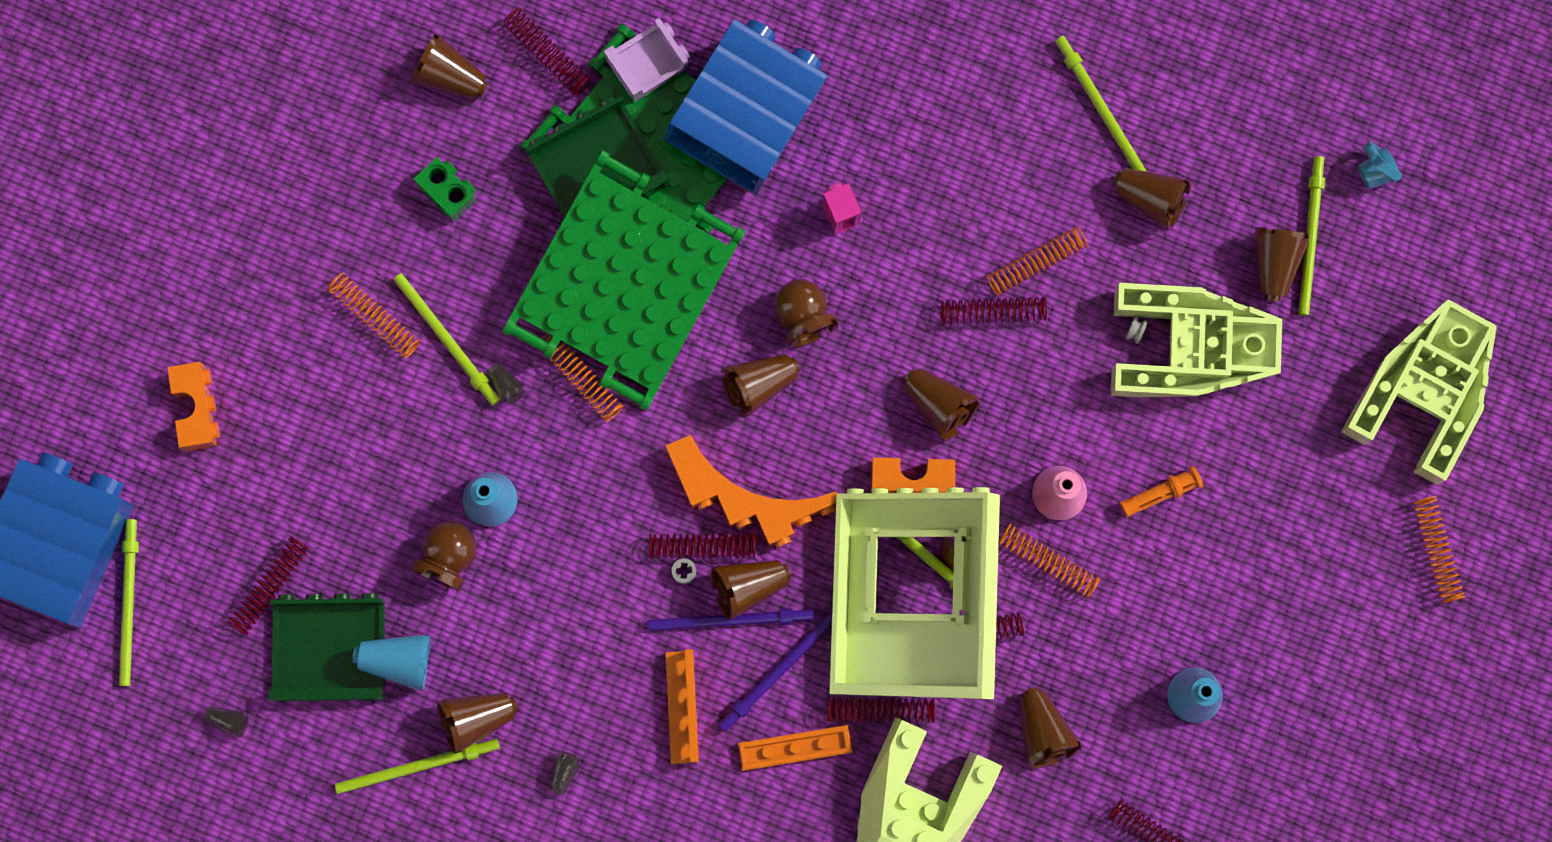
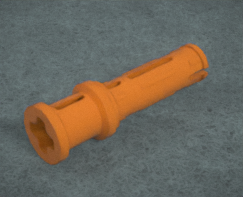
[1120,465,1203,518]

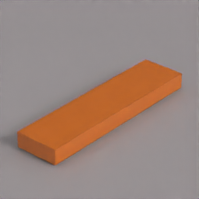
[738,725,852,771]

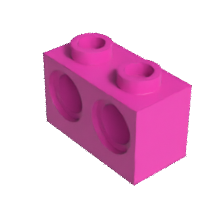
[822,183,862,235]

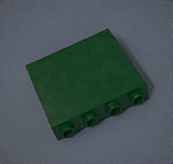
[526,96,670,217]
[269,593,385,702]

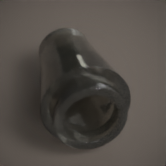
[488,363,525,404]
[204,706,249,738]
[549,751,581,795]

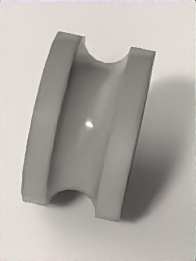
[1125,317,1147,344]
[672,558,697,584]

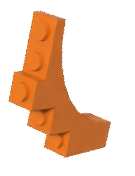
[666,435,837,549]

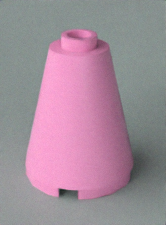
[1032,466,1087,520]

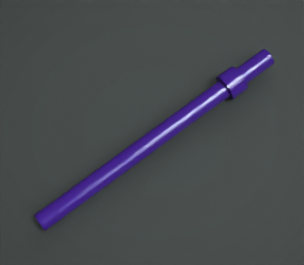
[647,608,814,631]
[718,610,833,732]

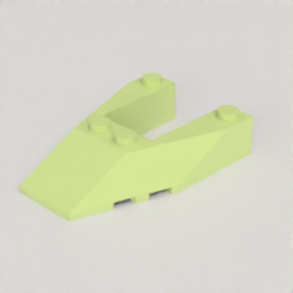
[1111,283,1282,397]
[1341,300,1496,485]
[857,717,1002,842]

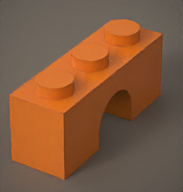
[168,362,220,452]
[871,457,955,493]

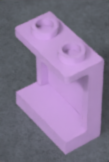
[604,18,690,102]

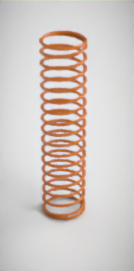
[987,226,1088,296]
[327,273,420,358]
[541,333,623,422]
[1412,496,1466,604]
[998,523,1100,599]

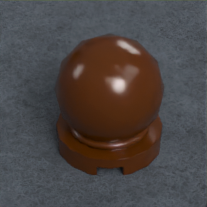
[774,279,839,348]
[410,521,477,591]

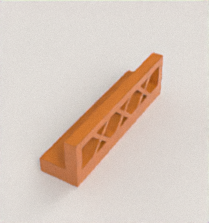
[666,649,699,764]

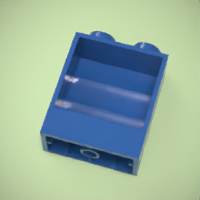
[663,19,828,196]
[0,451,134,628]

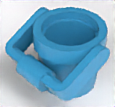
[1357,141,1402,190]

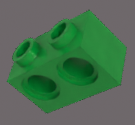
[414,157,477,223]

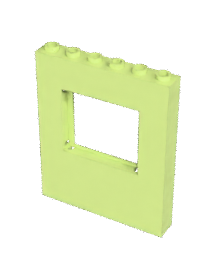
[830,487,1000,699]

